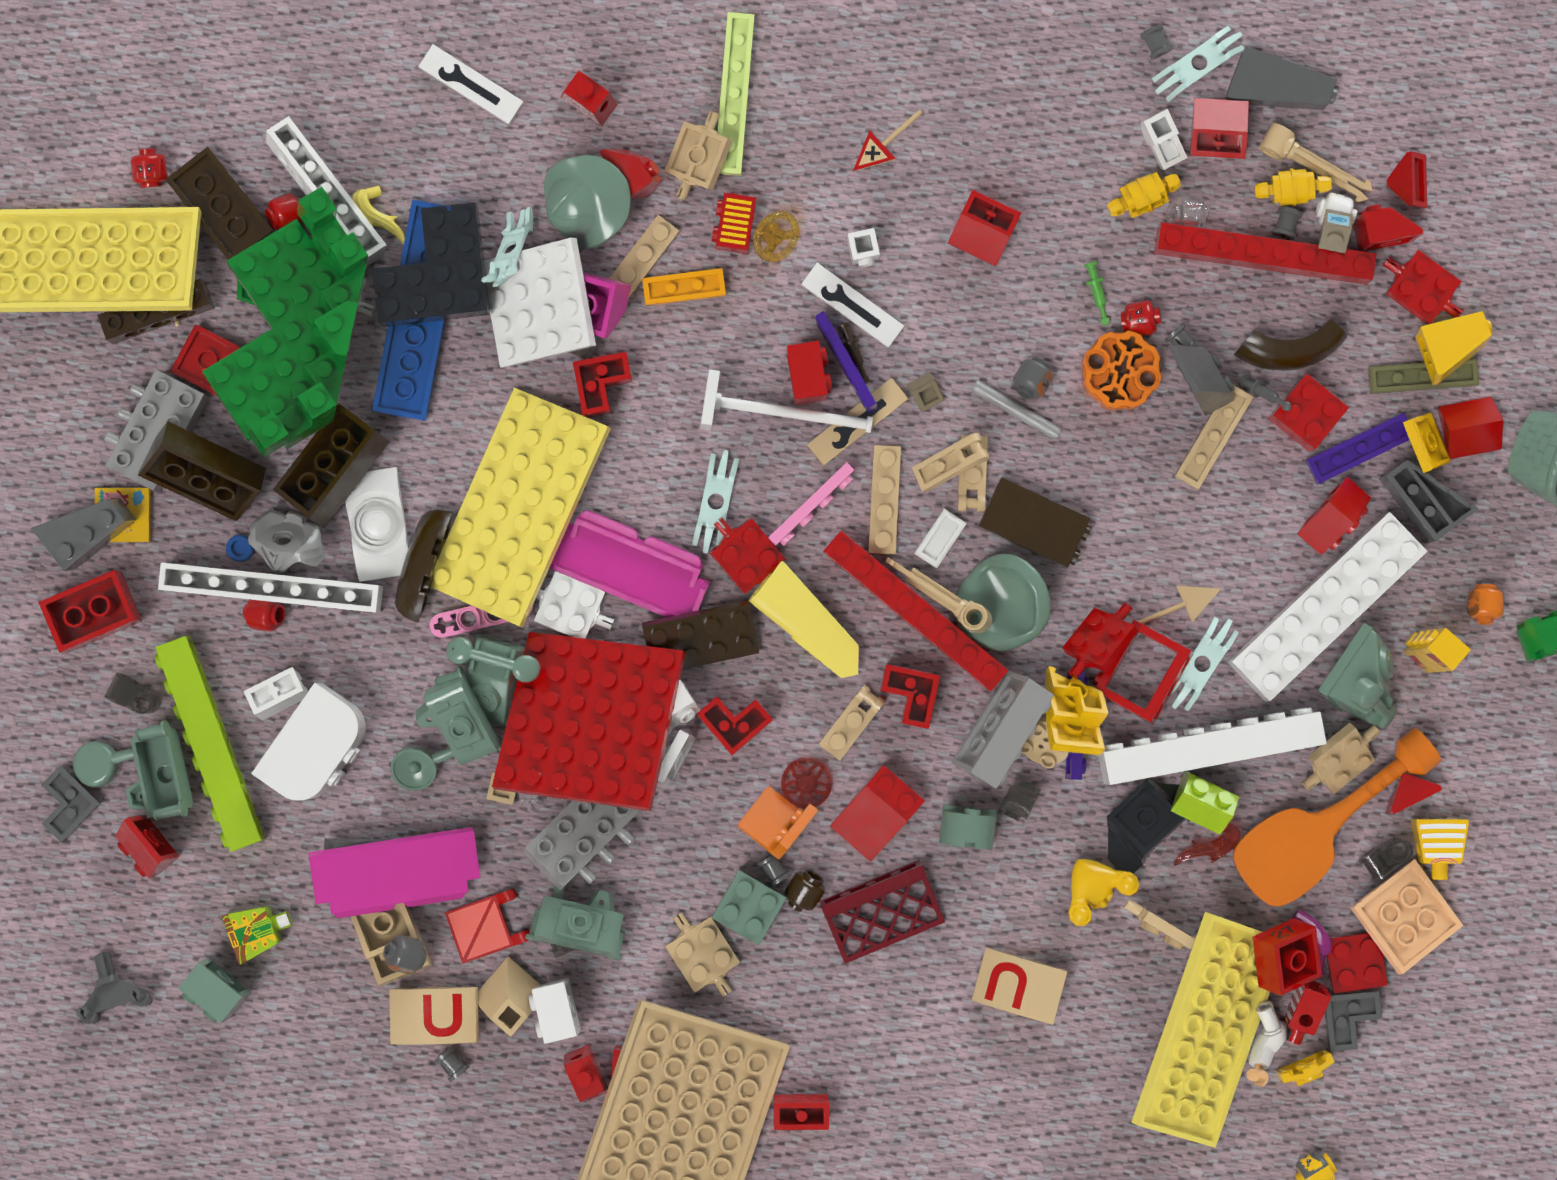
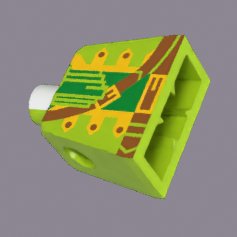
[222,905,293,965]

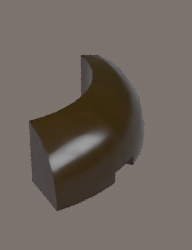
[1234,319,1347,371]
[394,510,453,623]

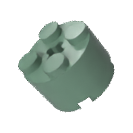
[939,804,997,849]

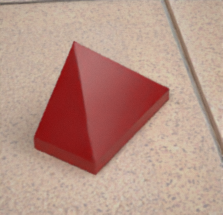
[1386,151,1427,209]
[1386,773,1442,814]

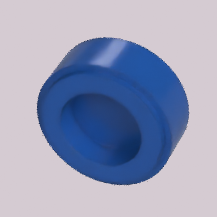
[226,535,254,562]

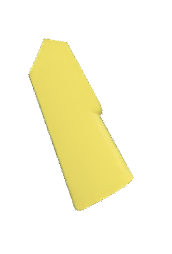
[749,561,859,678]

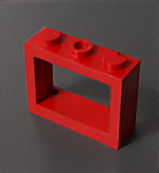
[1093,620,1194,725]

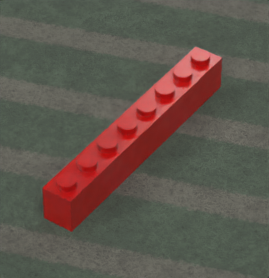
[1154,222,1377,285]
[823,531,1009,692]

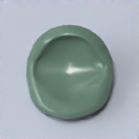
[544,155,630,250]
[955,554,1051,652]

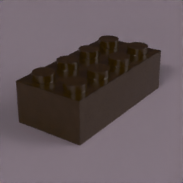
[273,403,390,528]

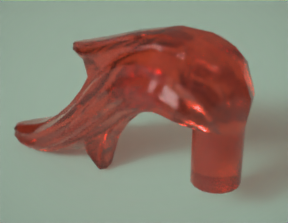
[1174,823,1241,866]

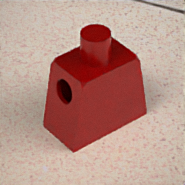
[564,1044,608,1103]

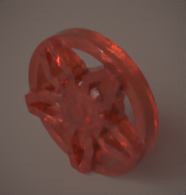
[781,758,832,809]

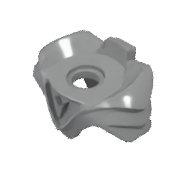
[248,510,325,575]

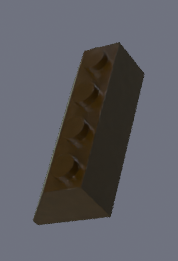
[138,421,266,521]

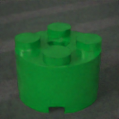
[1516,610,1557,662]

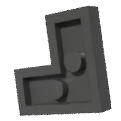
[41,765,102,843]
[1325,990,1382,1051]

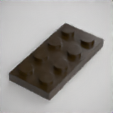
[165,146,275,260]
[642,600,759,670]

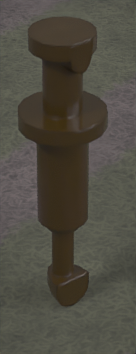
[837,322,869,384]

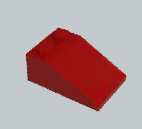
[830,765,925,862]
[115,815,180,879]

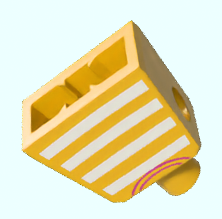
[1411,819,1469,880]

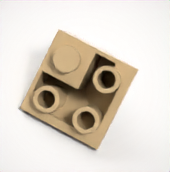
[478,956,541,1037]

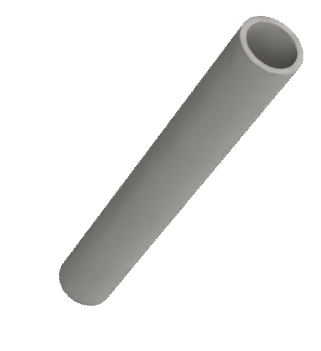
[971,380,1062,440]

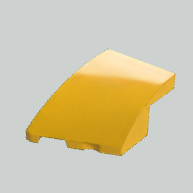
[1045,666,1108,755]

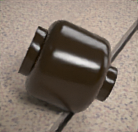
[785,870,825,912]

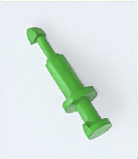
[1084,261,1109,325]

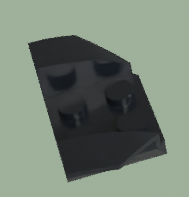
[1107,779,1190,874]

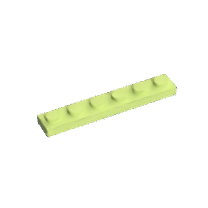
[718,12,755,176]

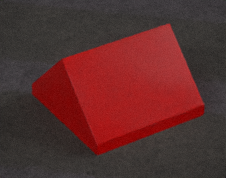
[1437,397,1503,459]

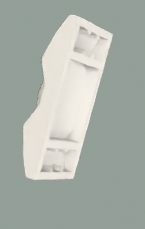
[345,467,409,582]

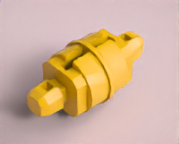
[1254,168,1332,206]
[1107,172,1182,218]

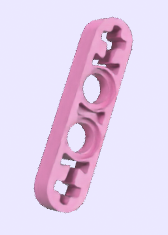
[430,603,534,638]

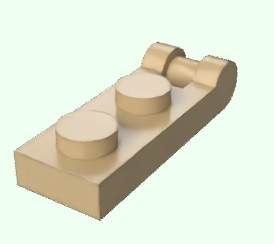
[912,433,990,493]
[957,435,988,512]
[818,684,886,761]

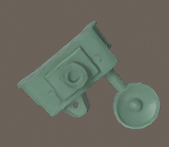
[390,666,502,791]
[73,720,193,821]
[525,862,625,961]

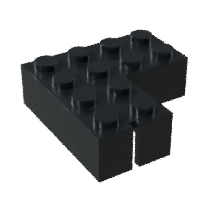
[372,202,490,327]

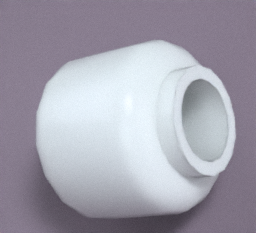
[1315,193,1357,225]

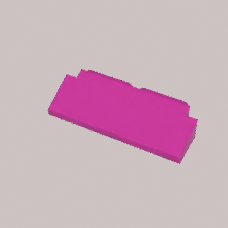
[549,510,712,617]
[308,827,480,918]

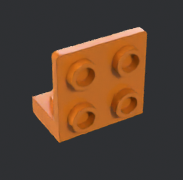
[737,786,818,860]

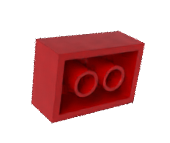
[38,570,142,653]

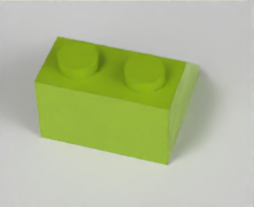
[1171,771,1239,835]

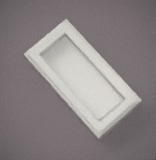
[914,509,967,569]

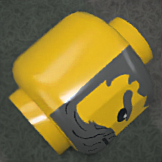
[1294,1151,1337,1180]

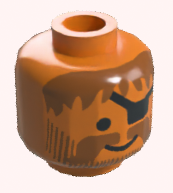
[1467,584,1504,625]

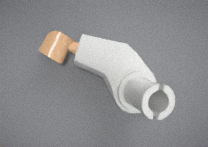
[1246,1001,1287,1087]

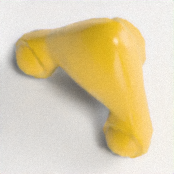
[1068,859,1140,926]

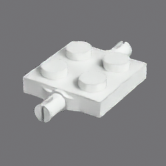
[534,571,615,639]

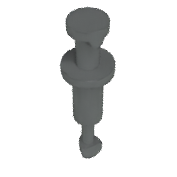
[1239,375,1291,411]

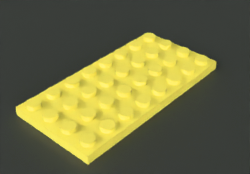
[0,207,201,312]
[431,388,611,628]
[1131,912,1270,1148]

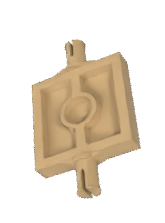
[664,110,733,201]
[1301,723,1381,795]
[1123,898,1196,950]
[665,912,740,997]

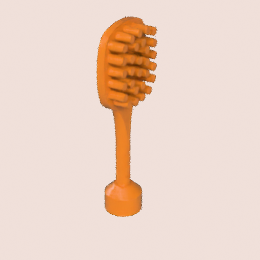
[1233,728,1442,906]

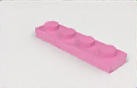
[768,462,854,546]

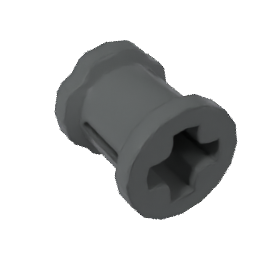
[1140,24,1173,60]
[1271,206,1303,240]
[1164,323,1201,347]
[757,854,791,887]
[434,1046,469,1082]

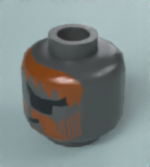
[1013,358,1053,399]
[383,935,427,974]

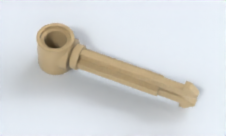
[1258,123,1373,203]
[885,557,992,633]

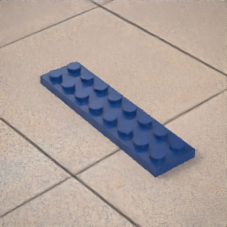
[372,199,451,422]

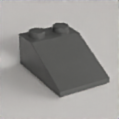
[1169,345,1235,416]

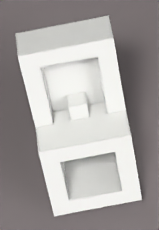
[1141,109,1188,170]

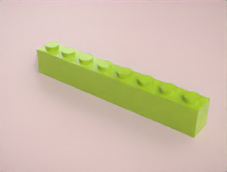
[154,636,266,852]

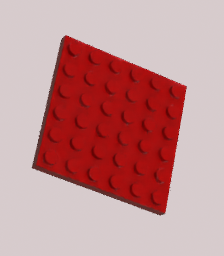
[492,632,686,811]

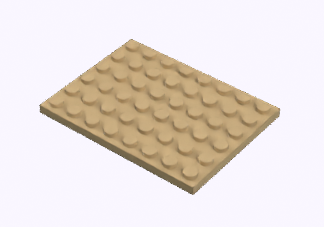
[577,999,790,1180]

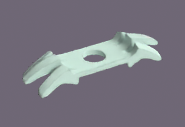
[1152,26,1244,102]
[481,207,533,287]
[692,450,740,554]
[1171,616,1239,711]

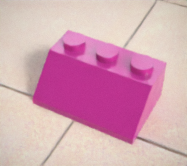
[583,272,631,338]

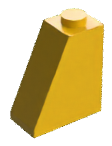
[1415,311,1493,385]

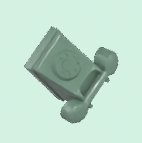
[1318,623,1397,729]
[446,634,541,726]

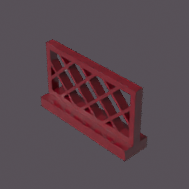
[819,860,945,964]

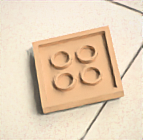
[1350,859,1463,975]

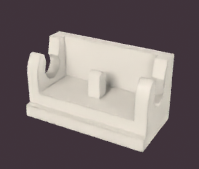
[244,667,308,721]

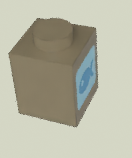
[1318,209,1353,253]

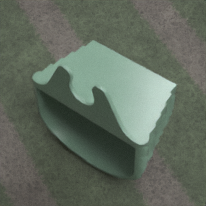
[1508,410,1557,507]

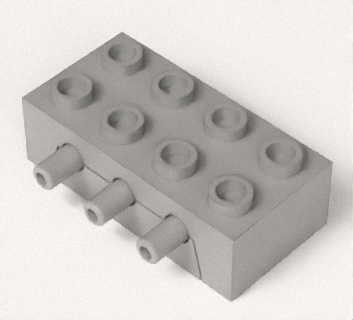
[104,370,210,493]
[951,671,1054,789]
[522,800,640,891]

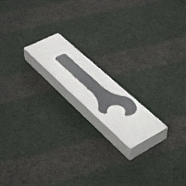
[418,44,524,126]
[801,263,904,348]

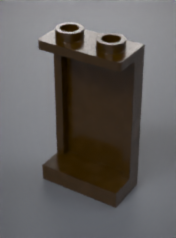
[977,477,1092,569]

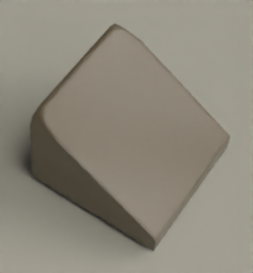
[906,372,945,413]

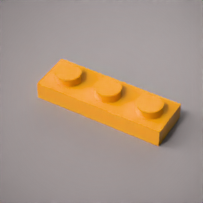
[642,268,726,306]

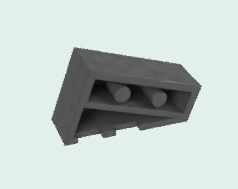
[1379,460,1479,543]
[31,498,136,571]

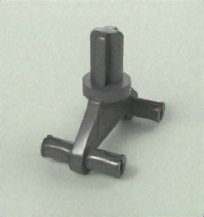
[76,952,153,1024]

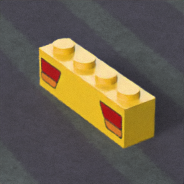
[1403,628,1471,673]

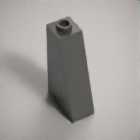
[1225,46,1338,110]

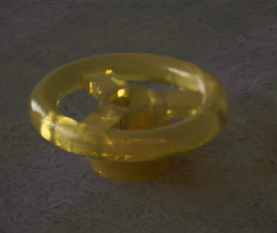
[753,211,800,263]

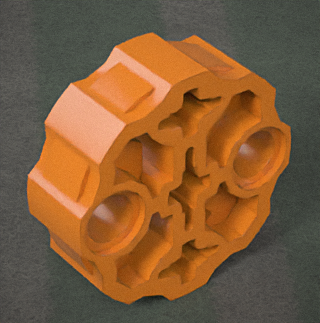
[1080,331,1162,411]

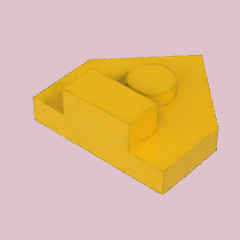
[1276,1050,1334,1086]

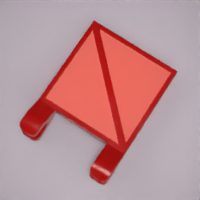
[445,888,530,964]

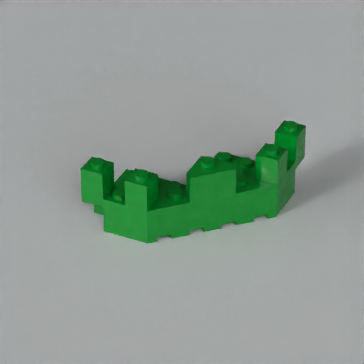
[202,186,368,458]

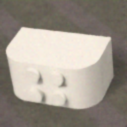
[251,683,366,801]

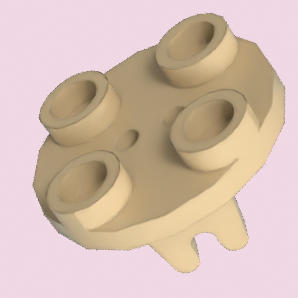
[1022,717,1069,769]

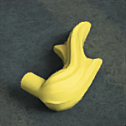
[352,186,405,245]

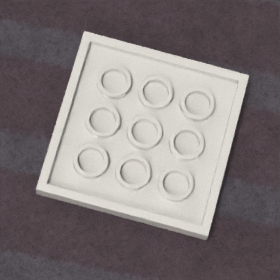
[484,238,596,368]

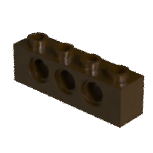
[97,279,215,344]

